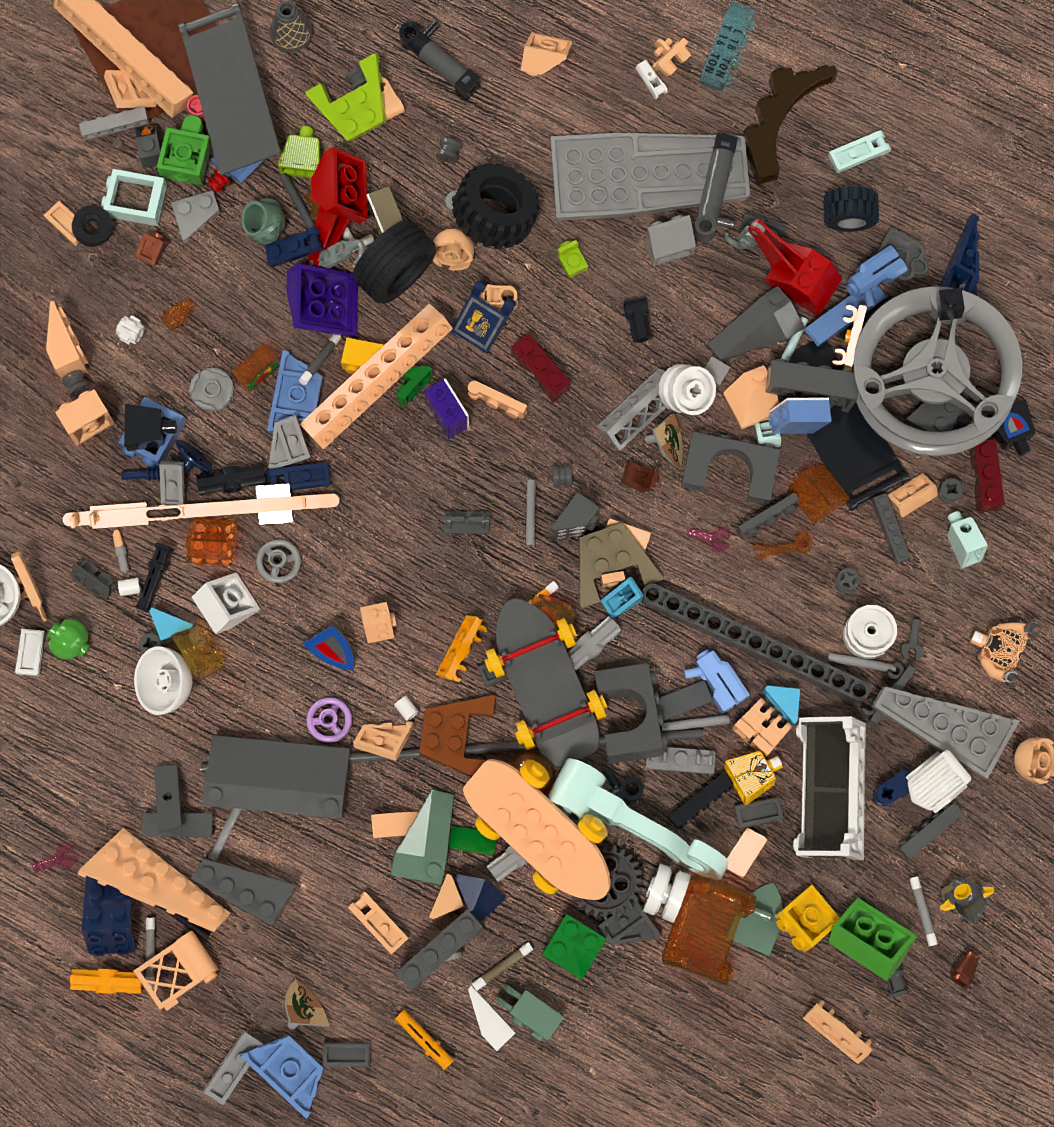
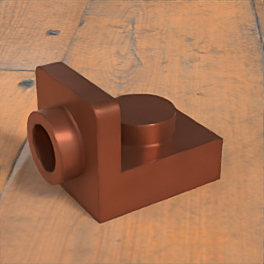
[134,230,170,266]

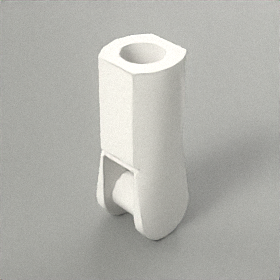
[635,60,668,99]

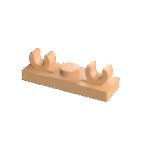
[803,1001,872,1064]

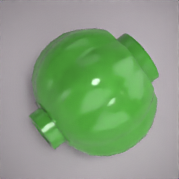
[47,619,90,660]

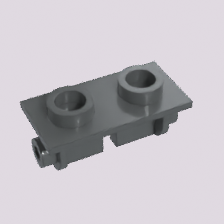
[739,210,787,239]
[444,511,489,534]
[71,559,117,601]

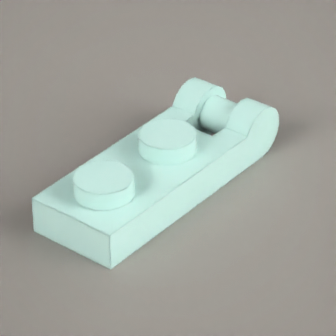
[828,130,892,173]

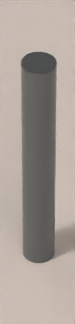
[279,173,316,229]

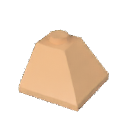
[521,32,573,76]
[723,365,779,429]

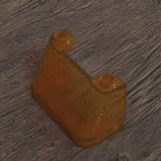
[662,876,757,986]

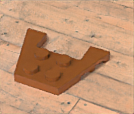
[419,695,496,777]

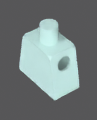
[947,511,988,569]

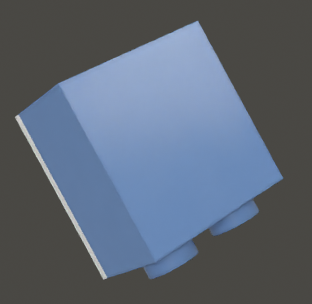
[769,398,832,434]

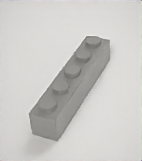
[79,107,150,141]

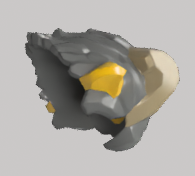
[940,877,994,923]

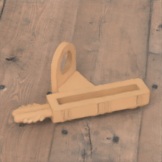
[11,552,47,622]

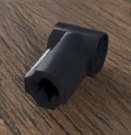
[623,297,652,343]

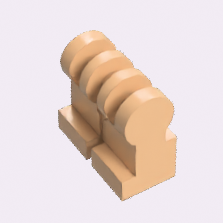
[732,698,792,758]

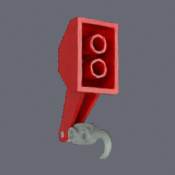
[306,147,368,268]
[724,219,843,317]

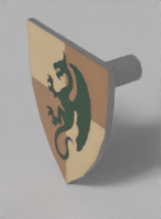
[645,413,683,469]
[285,979,329,1030]

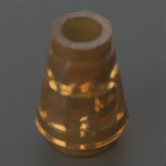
[161,299,194,330]

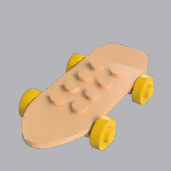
[463,759,611,900]

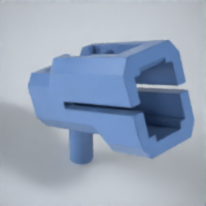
[846,245,908,308]

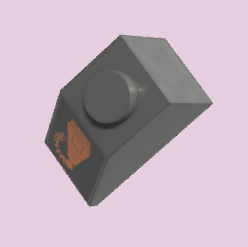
[135,123,161,168]

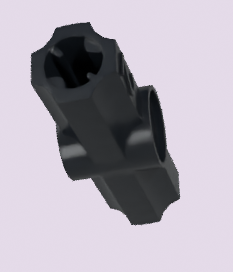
[196,464,266,495]

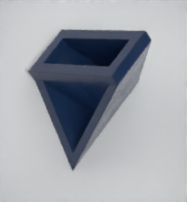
[455,874,507,921]

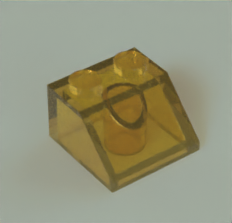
[171,626,223,682]

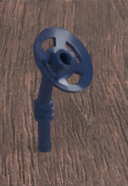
[121,440,213,481]

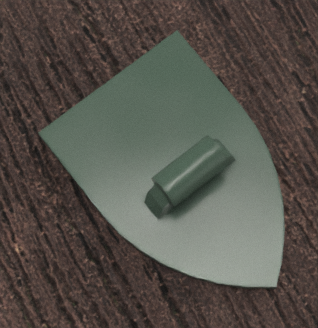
[726,883,783,956]

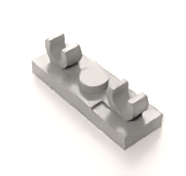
[645,747,716,775]
[203,1031,264,1105]

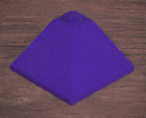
[286,263,357,338]

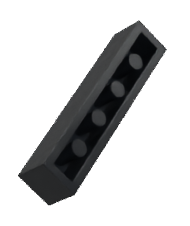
[668,772,733,829]

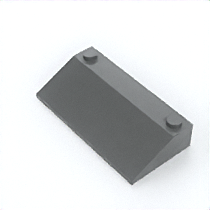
[202,735,350,819]

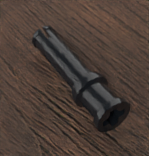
[135,543,174,612]

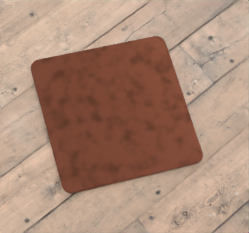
[74,0,217,120]

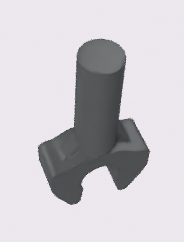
[900,619,924,662]

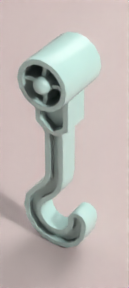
[547,758,729,880]

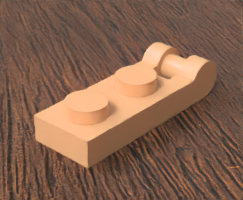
[468,381,527,419]
[348,891,409,955]

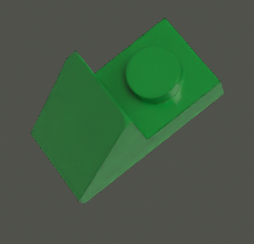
[396,366,433,408]

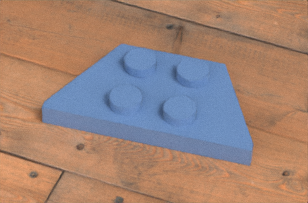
[267,350,323,434]
[240,1035,323,1119]

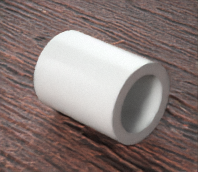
[118,578,141,596]
[394,696,419,721]

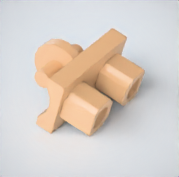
[652,38,691,77]

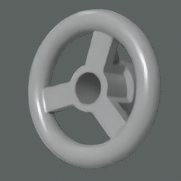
[256,539,301,583]

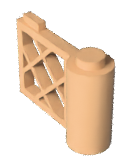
[133,931,219,1011]

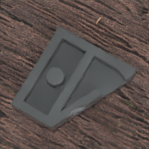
[597,901,661,946]

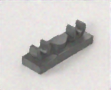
[860,662,916,727]

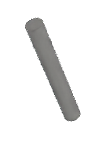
[526,479,536,547]
[827,653,896,673]
[661,715,730,732]
[208,808,242,862]

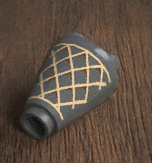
[270,1,312,52]

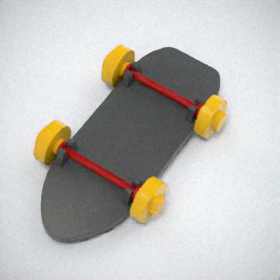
[484,599,608,767]

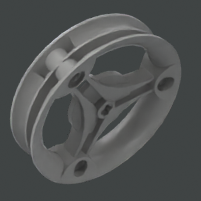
[852,287,1022,456]

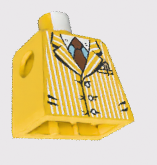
[724,751,783,806]

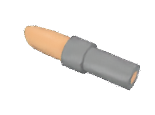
[113,530,130,573]

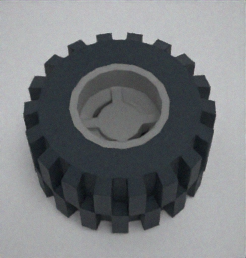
[824,186,879,232]

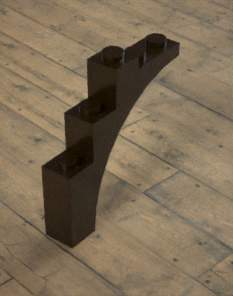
[743,65,837,185]

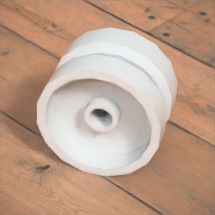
[659,364,716,415]
[843,605,897,659]
[642,863,691,923]

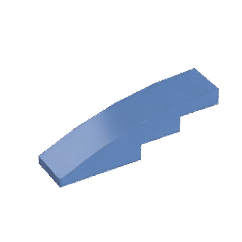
[804,285,887,346]

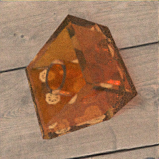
[186,517,238,567]

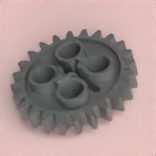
[572,844,644,921]

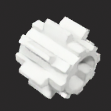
[116,315,145,344]

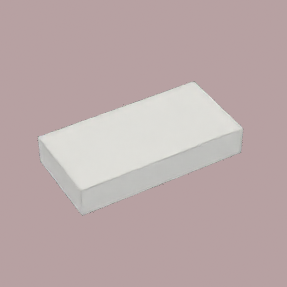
[15,629,46,677]

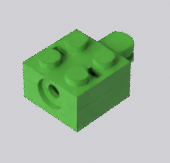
[157,115,212,186]

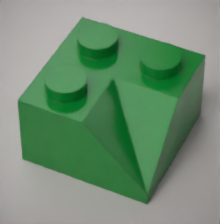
[542,914,606,980]

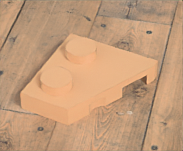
[104,70,157,108]
[353,721,414,761]

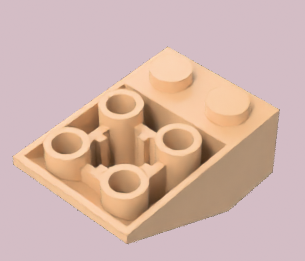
[46,301,88,380]

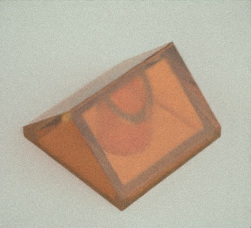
[788,465,850,525]

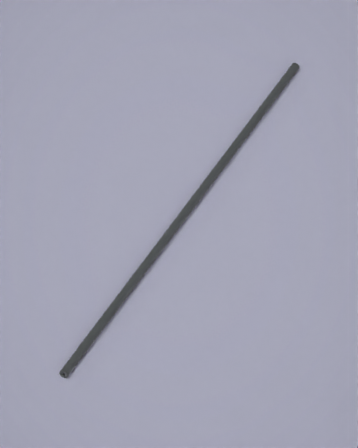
[201,729,703,773]

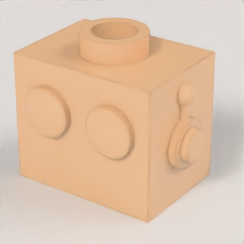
[360,602,397,643]

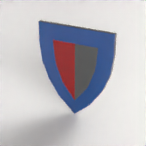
[303,624,354,671]

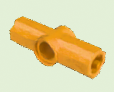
[70,969,144,994]

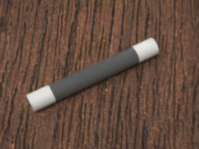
[299,334,341,385]

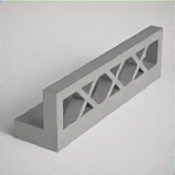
[596,368,666,451]

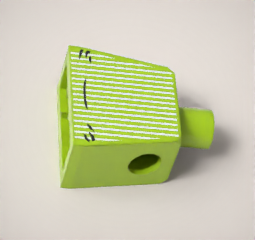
[278,126,321,178]

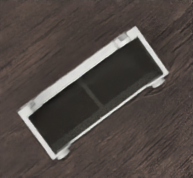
[793,716,866,860]

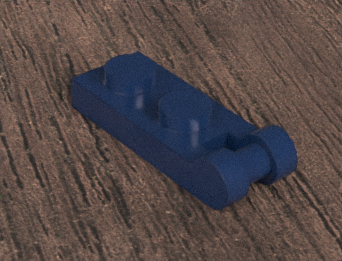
[265,227,323,268]
[266,462,331,491]

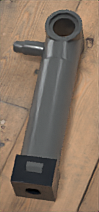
[693,133,738,243]

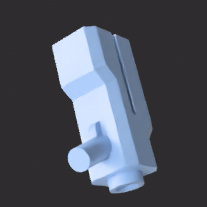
[684,650,750,714]

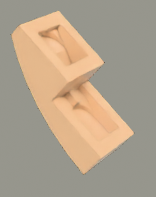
[371,812,418,839]

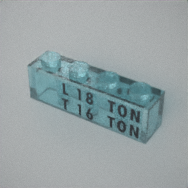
[699,1,757,93]

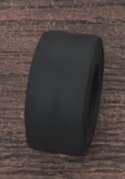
[72,205,112,247]

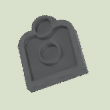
[875,227,928,283]

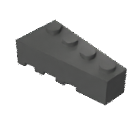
[765,359,858,412]
[191,859,298,927]

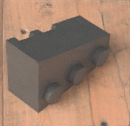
[904,381,975,432]

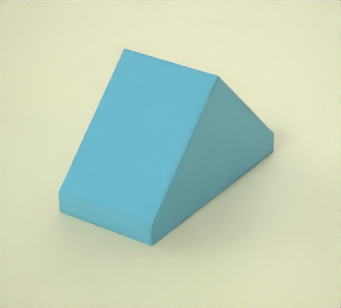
[600,577,644,619]
[150,607,196,645]
[762,686,800,726]

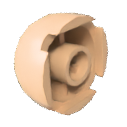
[432,229,474,271]
[1014,737,1054,784]

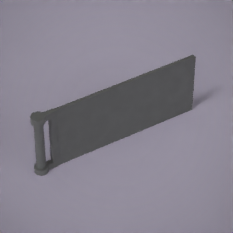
[178,2,281,175]

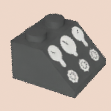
[550,492,600,540]

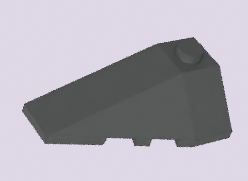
[707,286,804,361]

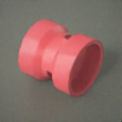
[187,95,205,123]

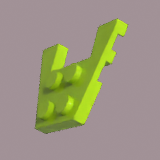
[305,53,386,142]

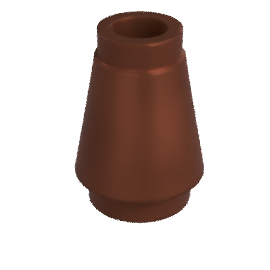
[951,951,979,988]

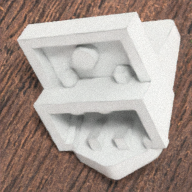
[906,750,971,813]

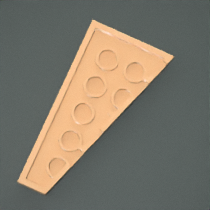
[77,828,230,932]

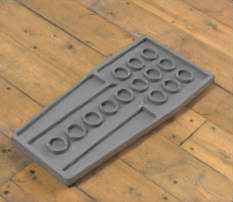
[551,133,750,221]

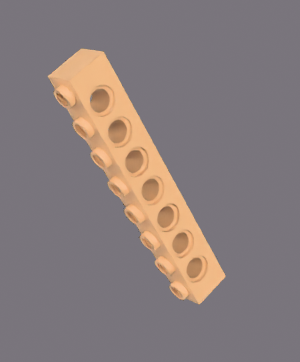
[300,304,453,449]

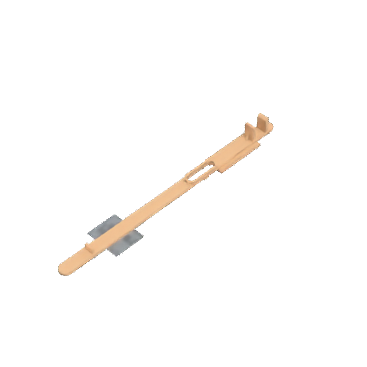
[63,484,339,528]

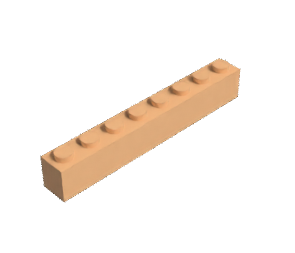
[54,0,193,118]

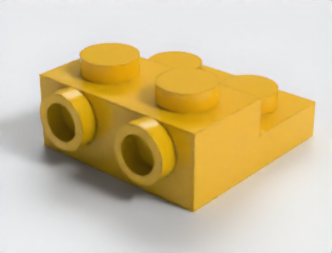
[774,885,840,953]

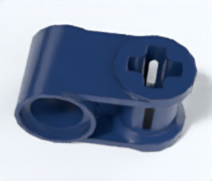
[873,768,910,807]

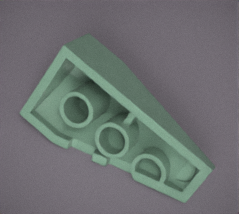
[390,790,454,885]

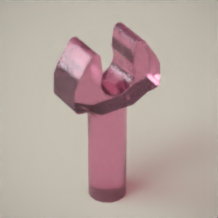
[688,528,731,552]
[32,846,77,873]

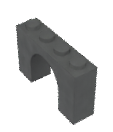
[681,430,780,506]
[594,663,667,764]
[396,909,483,993]

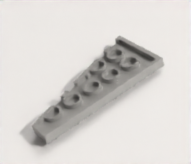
[871,687,1020,779]

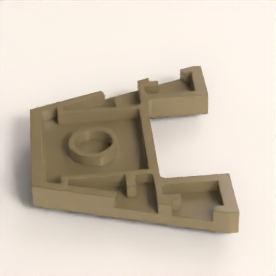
[579,523,663,608]

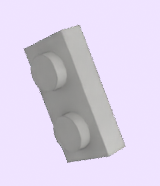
[159,461,185,505]

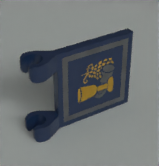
[451,280,517,353]

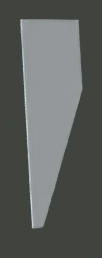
[468,986,515,1051]

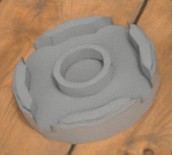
[189,368,234,412]

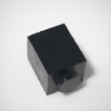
[936,288,965,321]

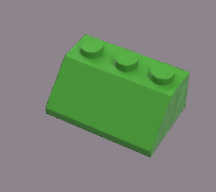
[828,898,917,981]

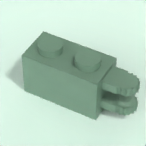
[495,984,564,1042]

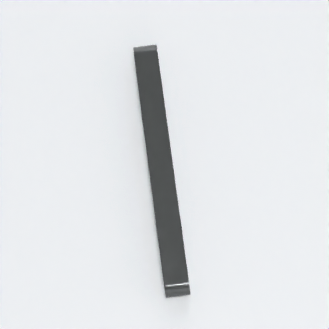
[642,584,870,704]

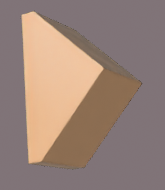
[429,874,464,920]

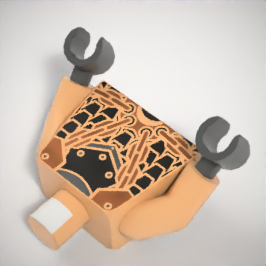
[970,621,1042,688]

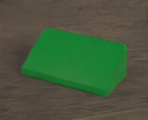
[448,826,497,856]

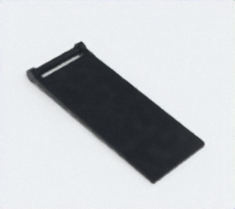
[767,341,910,511]

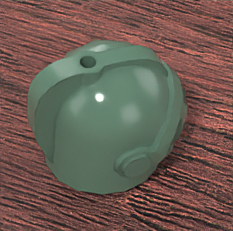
[242,198,286,244]

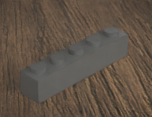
[871,493,911,565]
[898,803,963,860]

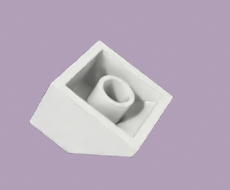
[192,572,260,634]

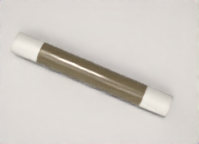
[471,942,533,991]

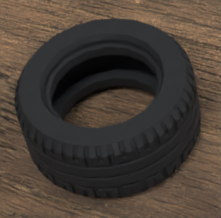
[353,220,436,304]

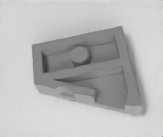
[171,190,220,243]
[268,414,310,470]

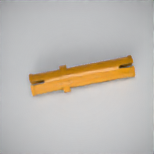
[395,1010,454,1070]

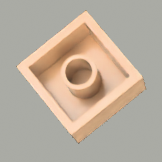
[55,389,115,446]

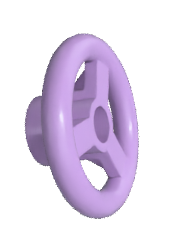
[306,697,352,743]

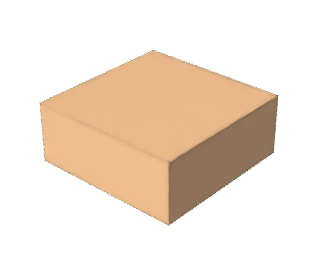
[600,571,625,588]

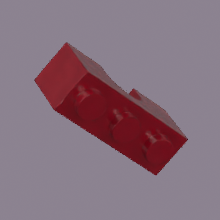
[511,333,571,403]
[969,439,1005,512]

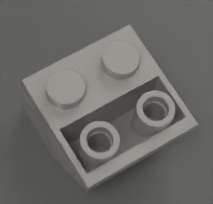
[645,215,696,266]

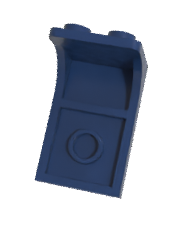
[81,875,135,956]

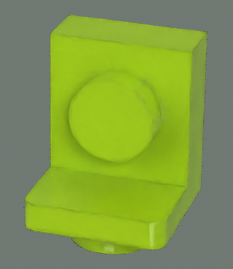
[557,240,588,278]

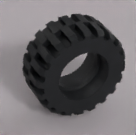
[452,163,540,249]

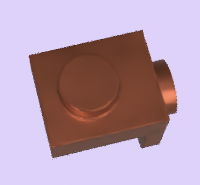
[621,462,659,493]

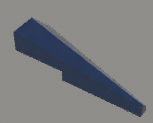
[939,214,979,322]

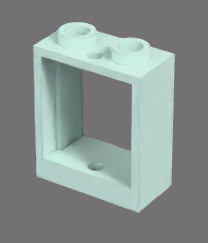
[101,169,167,226]

